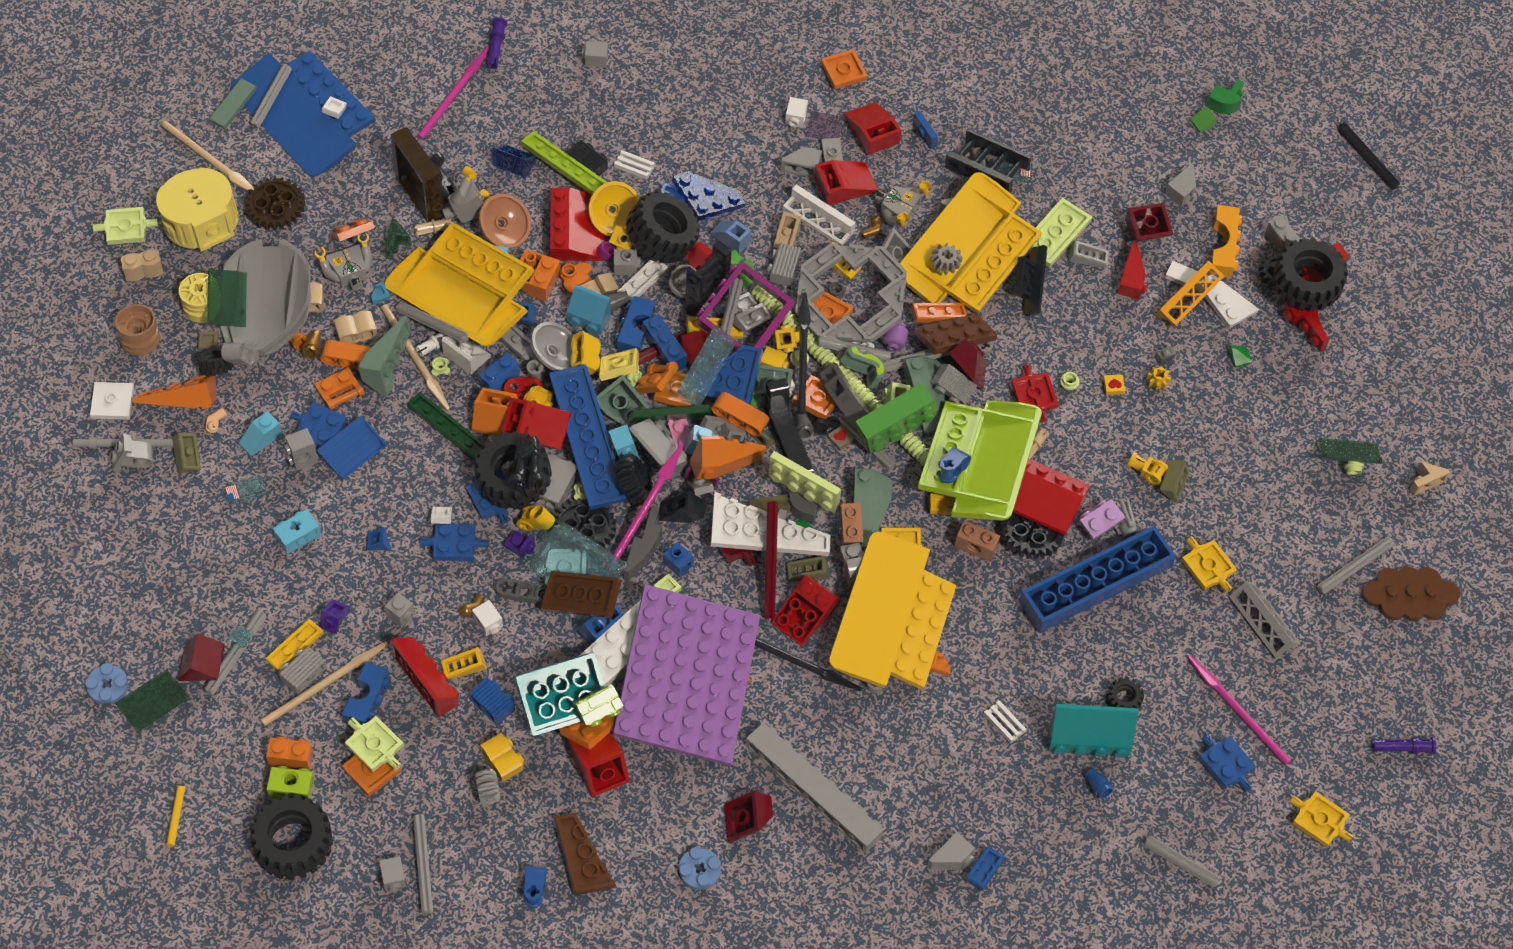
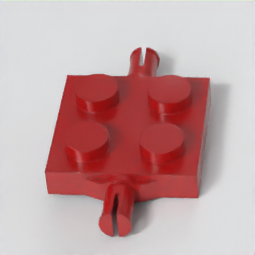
[1011,364,1059,423]

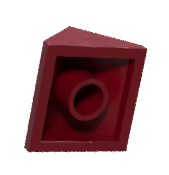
[178,634,225,681]

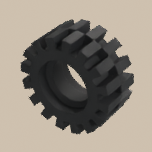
[197,347,234,376]
[1106,677,1144,708]

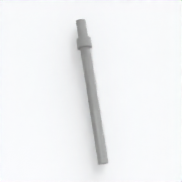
[73,437,173,449]

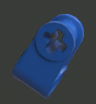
[938,447,971,484]
[524,866,547,908]

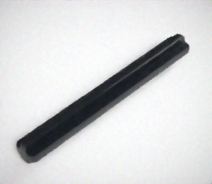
[1338,122,1400,190]

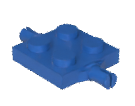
[290,402,348,447]
[466,470,510,524]
[421,524,488,561]
[1198,734,1256,792]

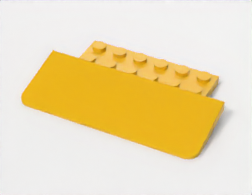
[900,173,1042,314]
[385,222,534,346]
[829,532,956,690]

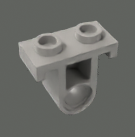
[109,434,153,471]

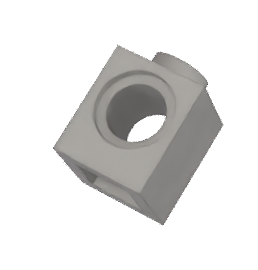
[380,856,406,892]

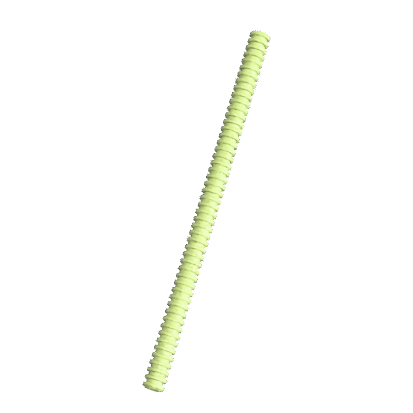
[751,285,930,466]

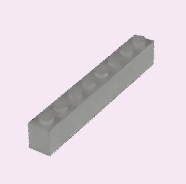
[746,722,884,854]

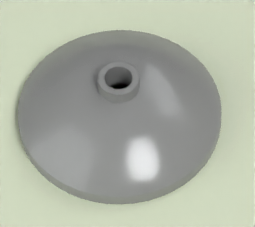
[530,322,573,371]

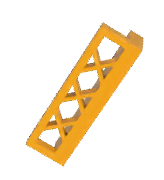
[1155,261,1224,327]

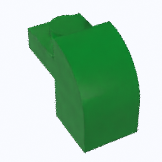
[1206,79,1244,114]

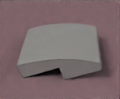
[719,292,773,332]

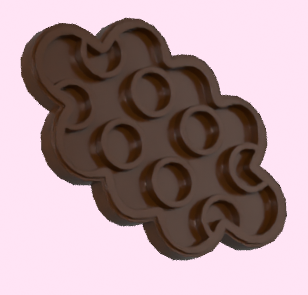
[1362,566,1460,622]

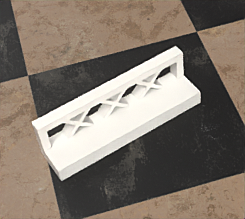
[782,184,855,246]

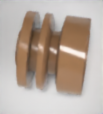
[115,304,160,356]

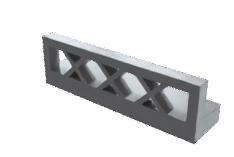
[1229,581,1301,658]

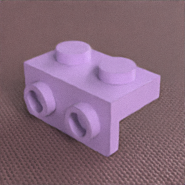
[1078,499,1125,540]

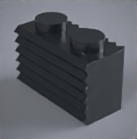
[566,140,608,176]

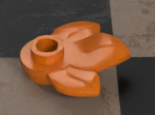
[560,262,593,294]

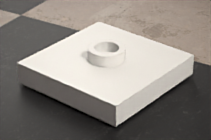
[90,382,134,420]

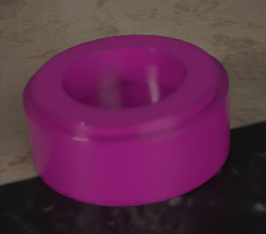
[597,241,615,260]

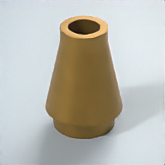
[302,330,322,359]

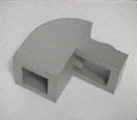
[700,415,746,443]
[840,543,863,591]

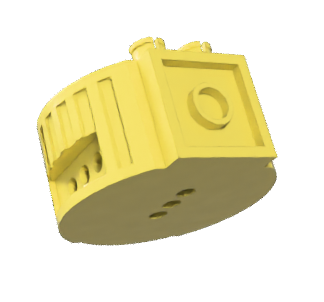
[156,168,239,252]

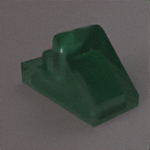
[385,219,412,260]

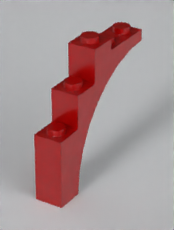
[1282,242,1349,352]

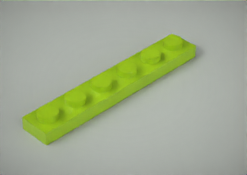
[521,131,607,195]

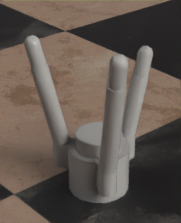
[1113,498,1138,539]

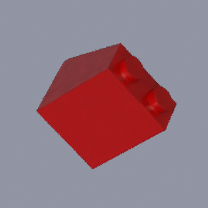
[568,732,630,797]

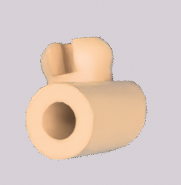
[206,407,227,433]

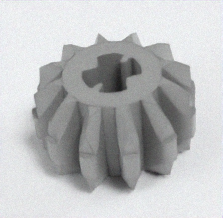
[930,243,963,275]
[475,769,500,805]

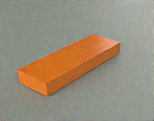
[911,303,967,322]

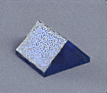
[492,144,538,178]

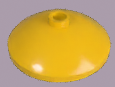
[588,181,640,237]

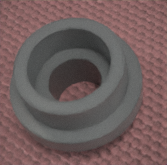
[827,282,845,299]

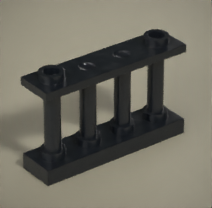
[945,129,1031,193]
[685,240,732,317]

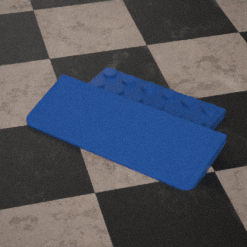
[230,50,375,177]

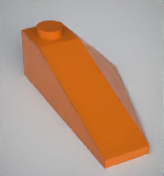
[132,374,217,409]
[689,436,767,480]

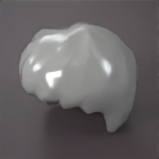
[668,264,697,298]

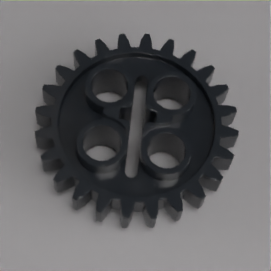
[552,498,616,555]
[1000,512,1064,560]

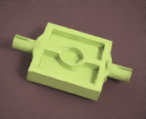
[93,207,158,245]
[345,716,404,772]

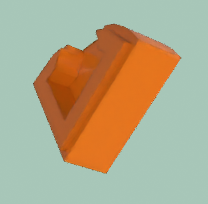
[930,651,950,677]

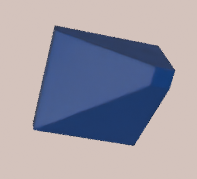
[367,527,391,550]

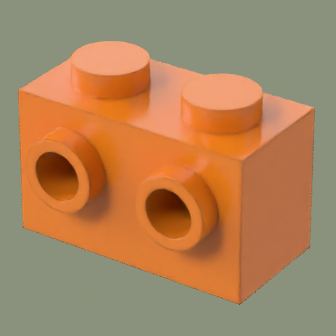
[266,737,313,770]

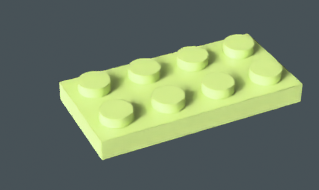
[1027,198,1092,268]
[769,451,841,513]

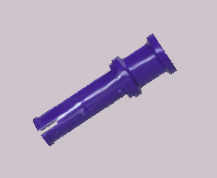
[486,17,508,69]
[1372,736,1437,755]

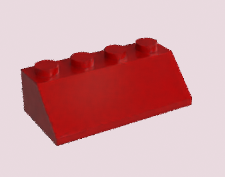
[391,637,459,718]

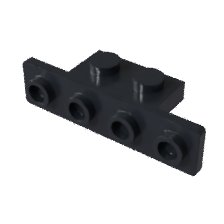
[1014,245,1048,316]

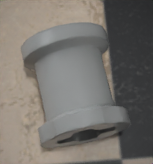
[527,360,544,381]

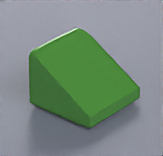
[1190,107,1217,133]

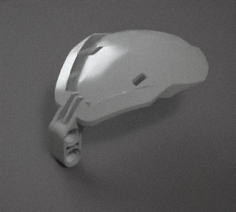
[218,239,311,365]

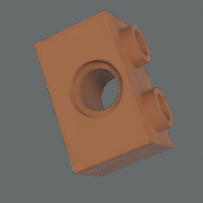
[839,503,863,546]
[954,520,1000,562]

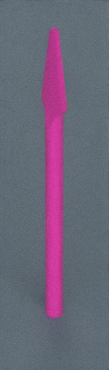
[417,46,490,140]
[606,444,684,569]
[1188,655,1291,766]

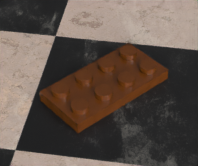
[914,313,998,355]
[541,571,622,618]

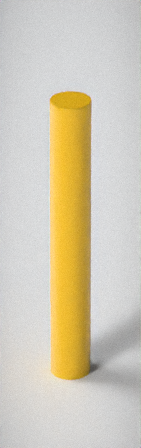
[166,786,185,847]

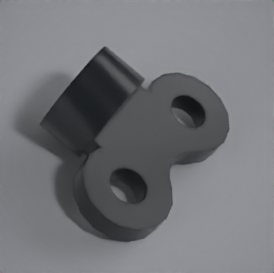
[808,413,840,435]

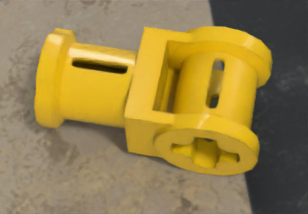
[1127,452,1168,486]

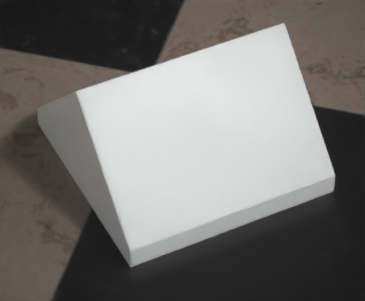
[442,336,491,375]

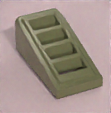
[787,556,830,581]

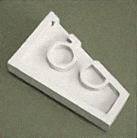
[1196,274,1260,329]

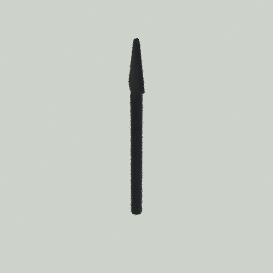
[798,292,811,414]
[755,638,862,691]

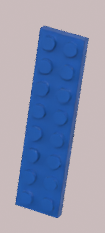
[549,364,627,510]

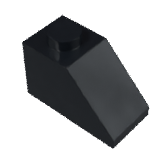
[659,491,705,523]

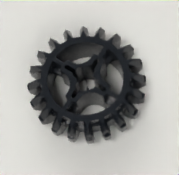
[614,454,653,506]

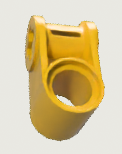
[516,505,555,532]

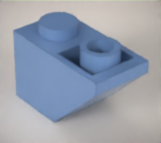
[710,220,751,254]

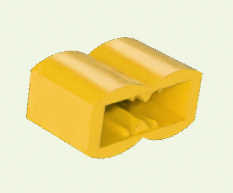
[571,330,601,376]
[480,733,524,783]

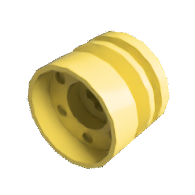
[179,273,222,323]

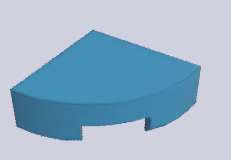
[371,281,391,305]

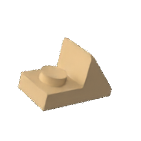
[773,211,802,248]
[580,272,619,295]
[1410,462,1450,496]

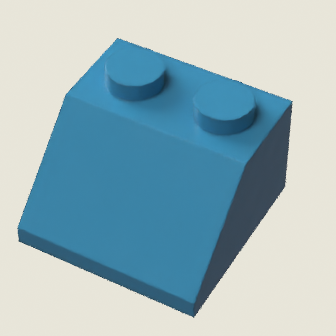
[567,284,611,335]

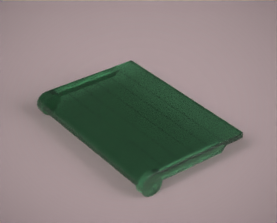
[207,268,247,327]
[1319,438,1382,464]
[115,669,190,733]

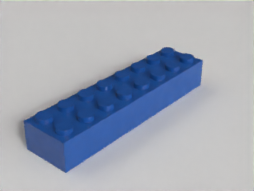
[1019,526,1176,633]

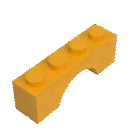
[1209,205,1242,278]

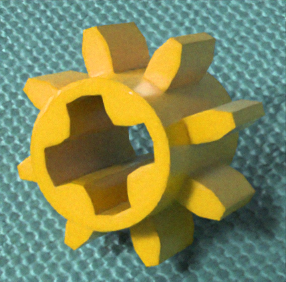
[1147,366,1171,391]

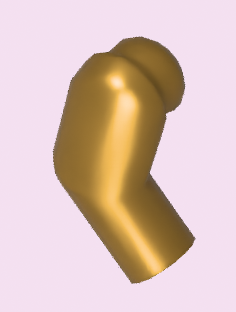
[861,215,882,239]
[459,594,485,617]

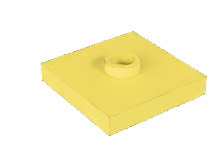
[599,348,639,381]

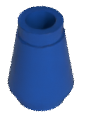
[1085,768,1114,799]

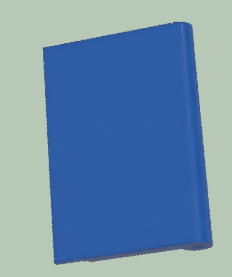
[316,416,387,480]

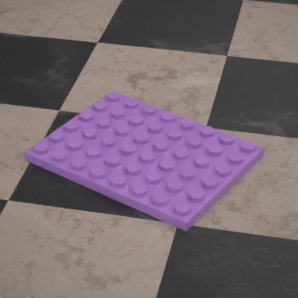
[612,584,760,766]

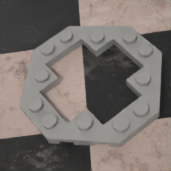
[795,243,907,343]

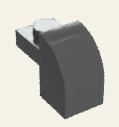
[789,491,820,524]

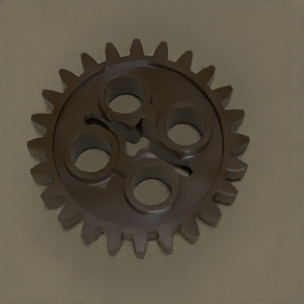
[244,176,306,231]

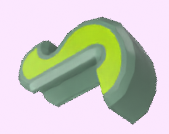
[840,346,886,388]

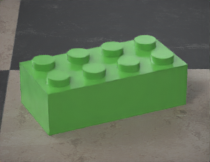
[856,383,936,454]

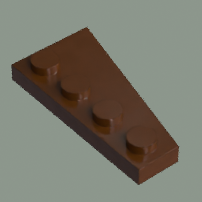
[554,813,616,896]

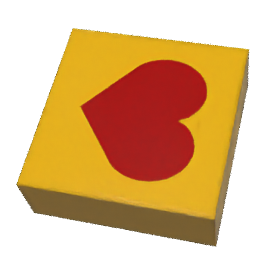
[1103,375,1125,395]

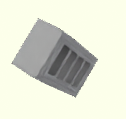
[1068,240,1109,267]

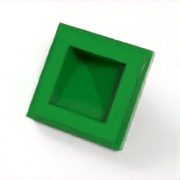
[1228,345,1253,368]

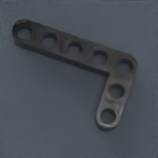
[764,378,814,473]

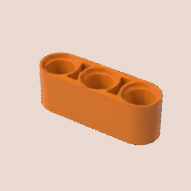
[320,340,372,370]
[711,392,769,437]

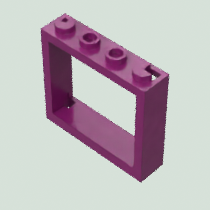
[695,261,796,353]

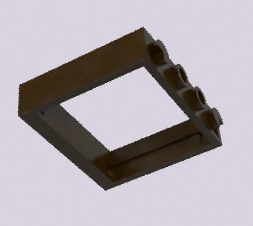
[390,127,444,222]

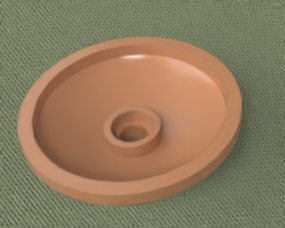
[479,193,531,249]

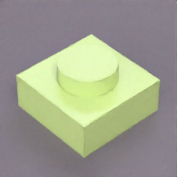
[654,574,682,593]

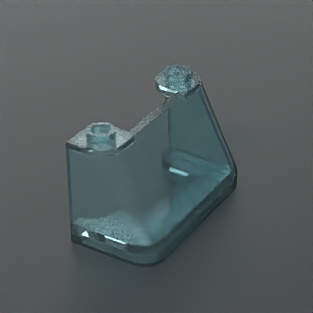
[530,523,628,579]

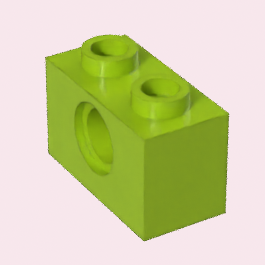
[267,766,315,800]

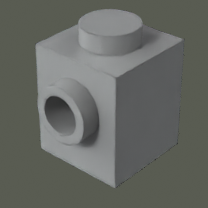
[582,41,608,68]
[614,249,640,275]
[385,593,415,628]

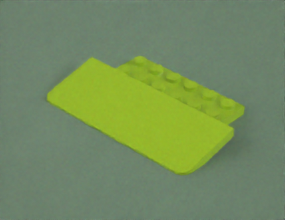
[918,400,1042,520]

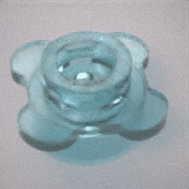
[229,625,254,648]

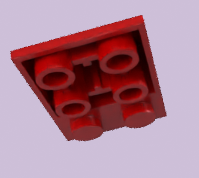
[844,102,902,155]
[814,160,878,205]
[501,398,571,450]
[771,575,842,646]

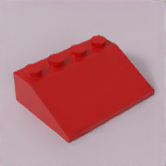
[550,188,607,261]
[1013,458,1090,535]

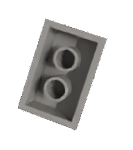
[629,418,689,480]

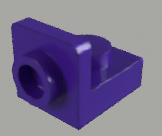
[504,530,536,559]
[319,599,350,634]

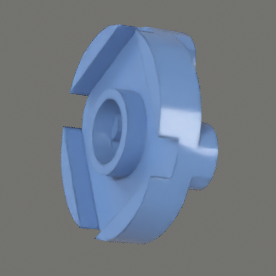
[85,663,128,704]
[679,847,721,890]

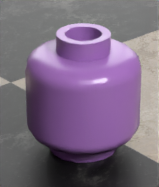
[882,322,908,351]

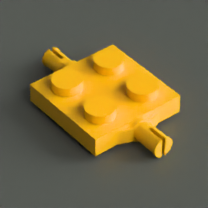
[1181,537,1237,593]
[1289,791,1353,848]

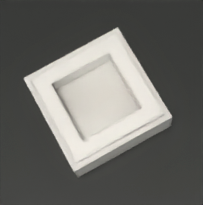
[322,96,347,119]
[431,507,452,524]

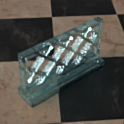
[677,325,736,406]

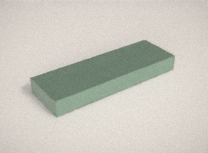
[209,78,257,129]

